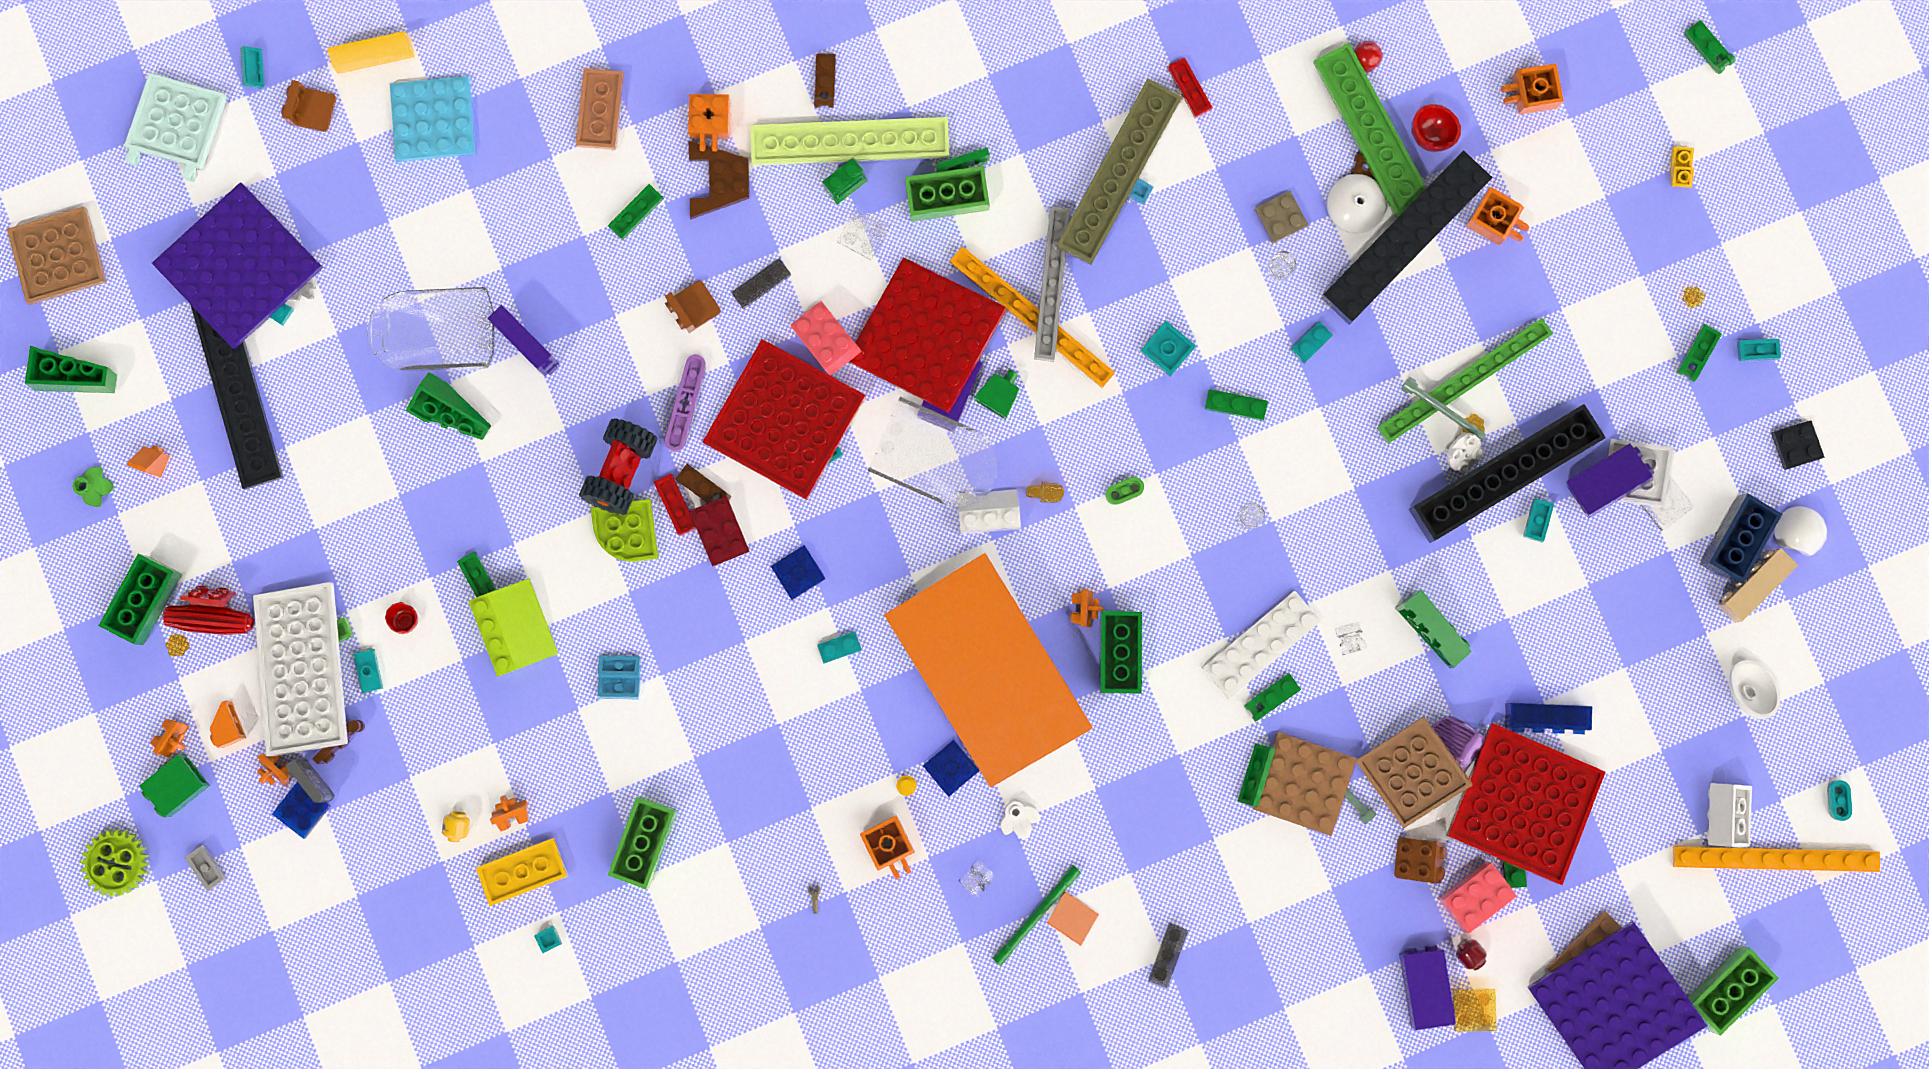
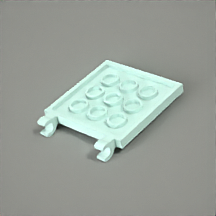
[124,73,227,182]

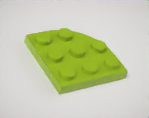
[590,499,659,562]

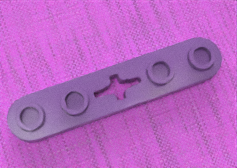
[665,354,706,452]

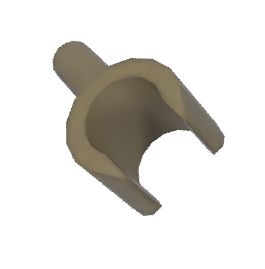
[808,885,821,914]

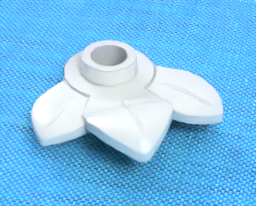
[1001,801,1041,839]

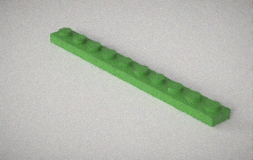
[1377,318,1553,444]

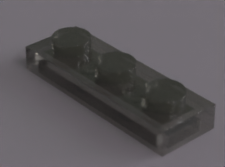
[731,258,791,310]
[1147,922,1189,989]

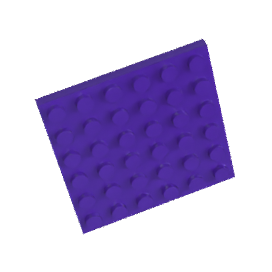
[151,182,324,349]
[1528,921,1708,1069]

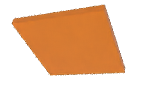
[1047,892,1099,946]

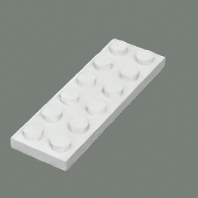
[1202,591,1321,699]

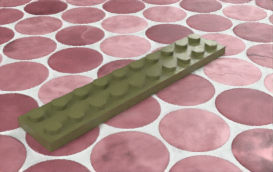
[1056,78,1182,266]

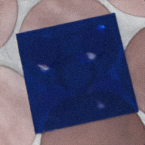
[770,545,826,601]
[923,740,980,797]
[272,781,331,839]

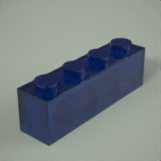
[1505,703,1592,735]

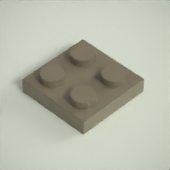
[1254,190,1308,244]

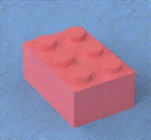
[790,301,862,376]
[1438,862,1517,934]

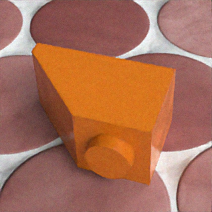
[126,445,170,478]
[209,701,246,748]

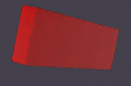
[1167,57,1213,118]
[653,473,696,537]

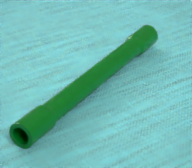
[992,865,1082,966]

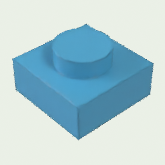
[1128,178,1154,206]

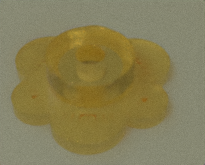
[1682,286,1706,309]
[1462,414,1485,434]
[165,634,190,657]

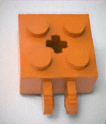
[1500,63,1564,115]
[688,94,731,151]
[1465,187,1530,246]
[860,815,915,880]

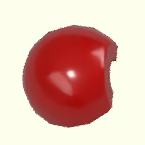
[1411,104,1461,152]

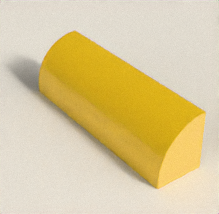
[327,31,415,74]

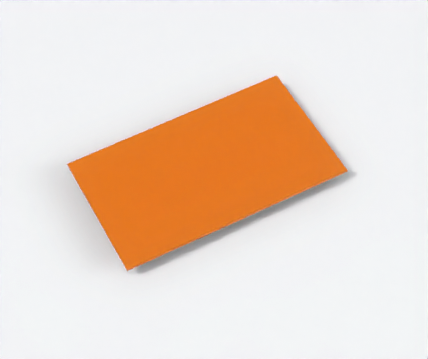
[884,553,1093,788]

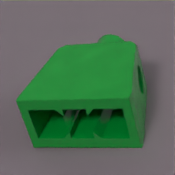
[974,369,1019,420]

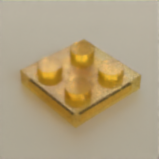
[1452,988,1497,1032]

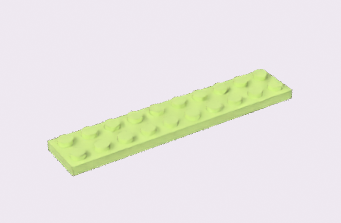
[750,117,950,166]

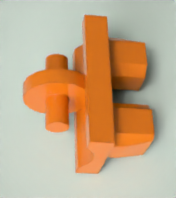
[1071,589,1104,628]
[150,719,189,758]
[257,753,291,787]
[490,795,529,832]

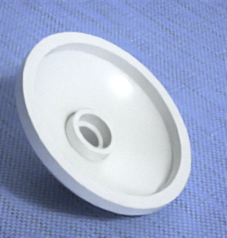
[1327,174,1386,234]
[1729,660,1781,719]

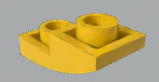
[1670,146,1694,188]

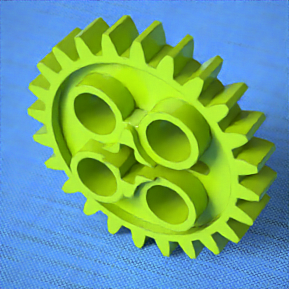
[80,829,150,897]

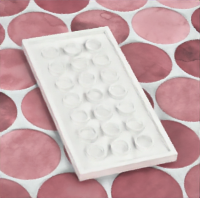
[253,582,348,757]

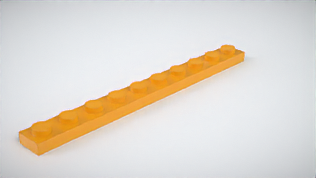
[950,246,1116,389]
[1673,846,1880,872]

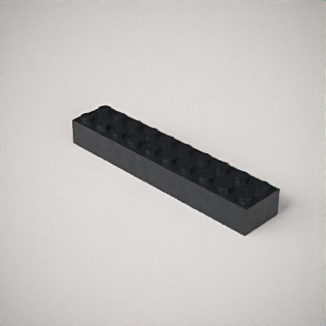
[1321,150,1493,325]
[1408,404,1606,543]

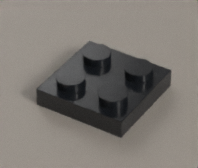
[1771,420,1825,470]

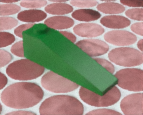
[405,372,491,440]

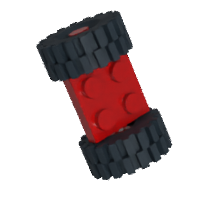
[579,418,658,515]

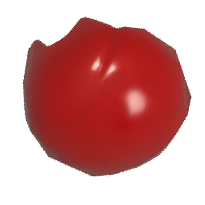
[1353,41,1383,73]
[385,602,419,635]

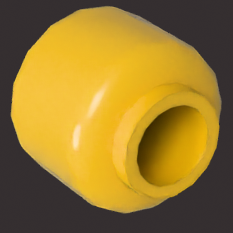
[441,811,470,843]

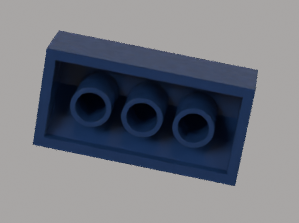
[1700,493,1782,584]

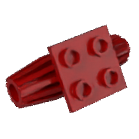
[163,586,254,635]

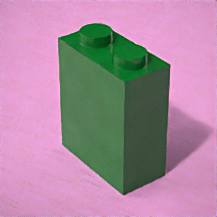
[139,754,210,818]

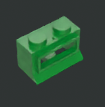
[822,158,868,205]

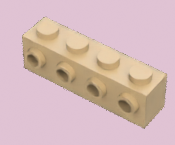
[1718,548,1798,623]

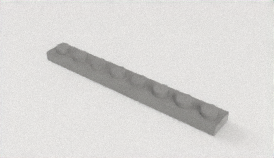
[1034,206,1070,362]

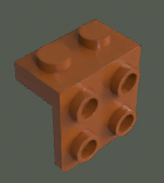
[281,80,337,132]
[664,280,721,334]
[1394,837,1447,884]

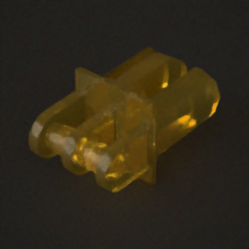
[1026,481,1064,504]

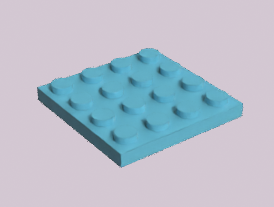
[390,76,476,162]

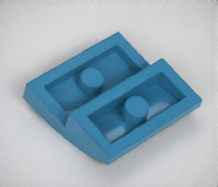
[597,655,641,700]

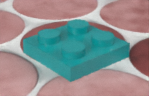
[1140,321,1196,377]

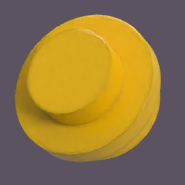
[896,775,917,796]

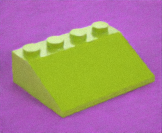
[468,578,559,677]

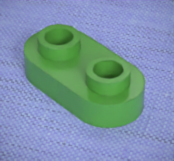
[1105,477,1144,505]

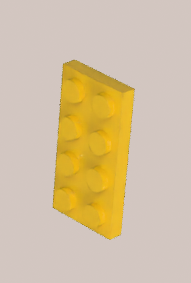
[476,838,568,907]

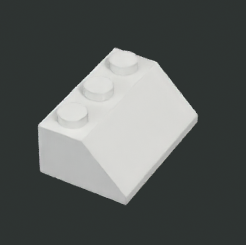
[957,489,1021,534]
[1706,783,1752,848]

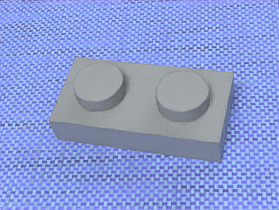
[184,845,227,891]

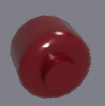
[1456,939,1487,971]

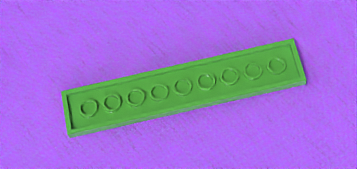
[1313,43,1427,219]

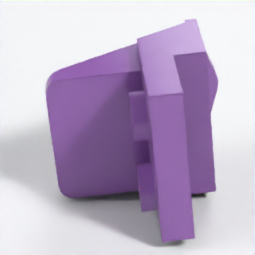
[1431,715,1485,773]

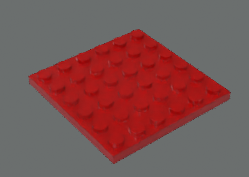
[848,257,1007,413]
[702,339,867,501]
[1446,723,1606,886]

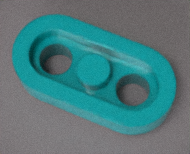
[1827,780,1853,821]

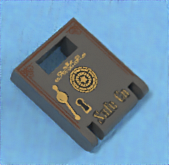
[286,759,335,803]

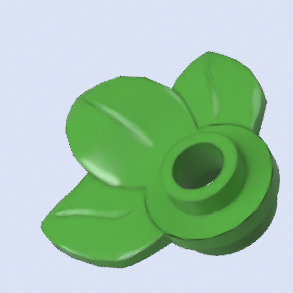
[72,467,114,507]

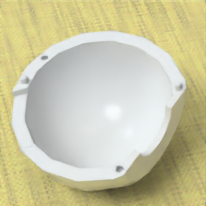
[1774,506,1828,556]

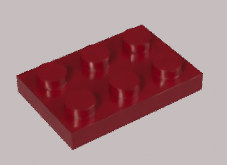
[689,495,750,567]

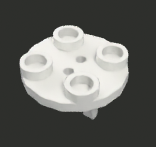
[1444,433,1483,473]

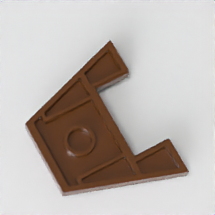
[688,141,750,220]

